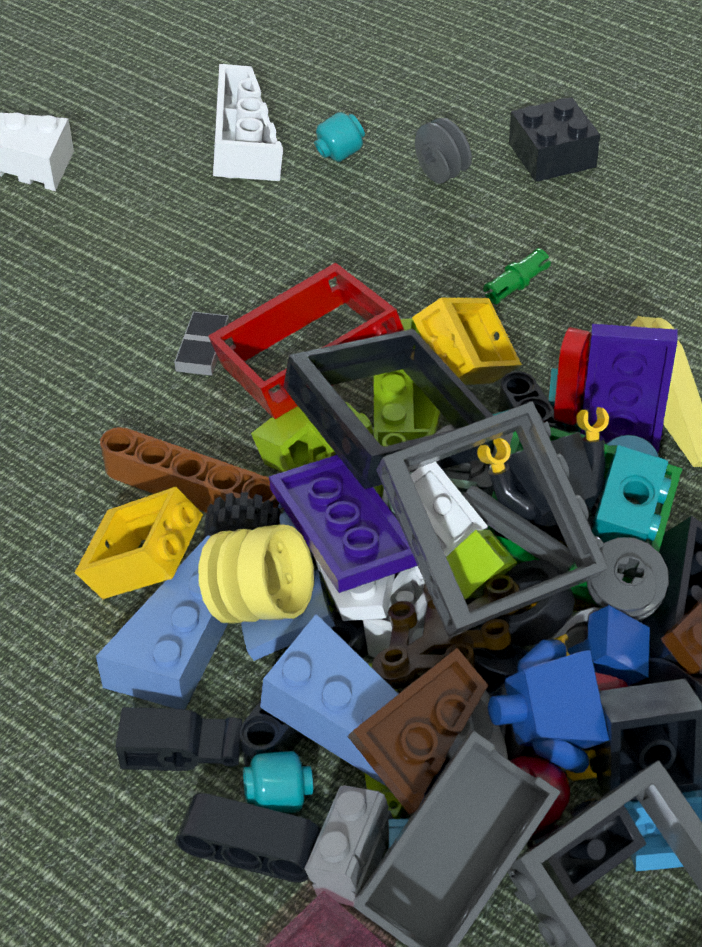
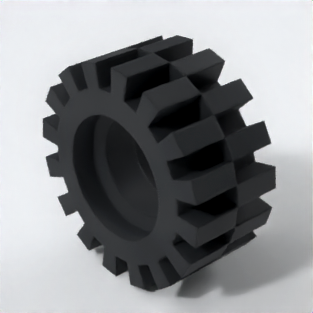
[204,492,280,539]

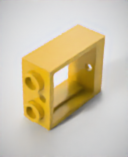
[412,297,522,385]
[74,487,203,599]

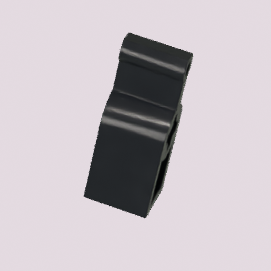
[115,707,243,771]

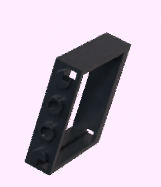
[283,329,495,489]

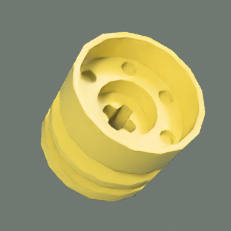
[198,524,314,624]

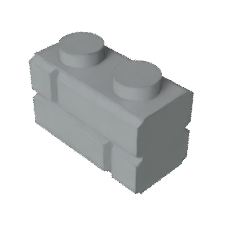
[305,785,393,906]

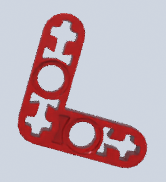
[554,327,591,426]

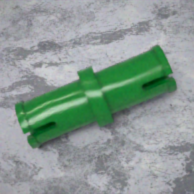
[483,248,551,304]

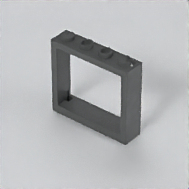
[376,401,608,637]
[507,761,702,947]

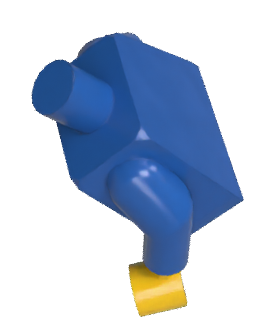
[488,634,609,781]

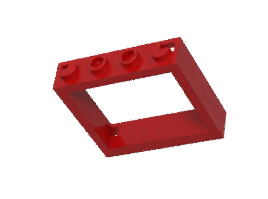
[208,263,404,419]

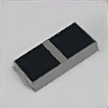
[174,312,229,376]

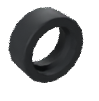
[495,560,575,647]

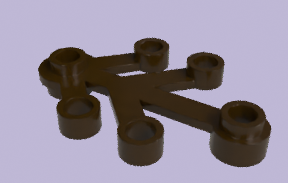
[372,575,519,689]

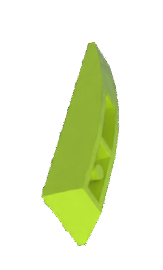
[374,319,441,498]

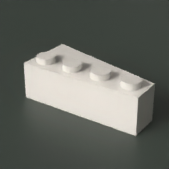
[213,64,283,181]
[0,113,74,191]

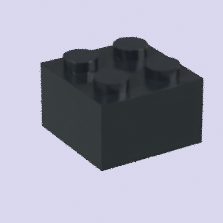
[509,97,600,182]
[593,679,702,800]

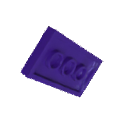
[579,324,678,454]
[269,455,417,593]

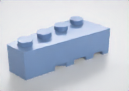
[96,535,228,709]
[260,614,447,797]

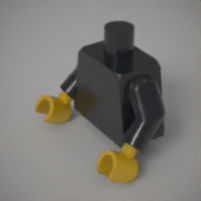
[477,407,609,540]

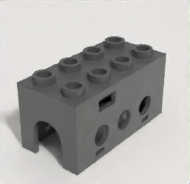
[353,731,560,947]

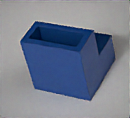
[568,605,650,686]

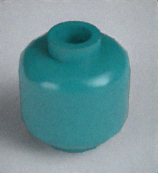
[314,112,365,162]
[243,751,313,814]

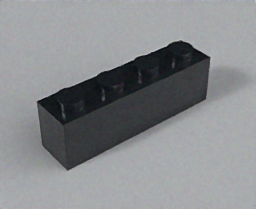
[642,516,702,677]

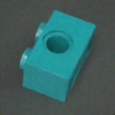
[591,445,671,543]

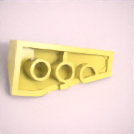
[630,316,702,467]

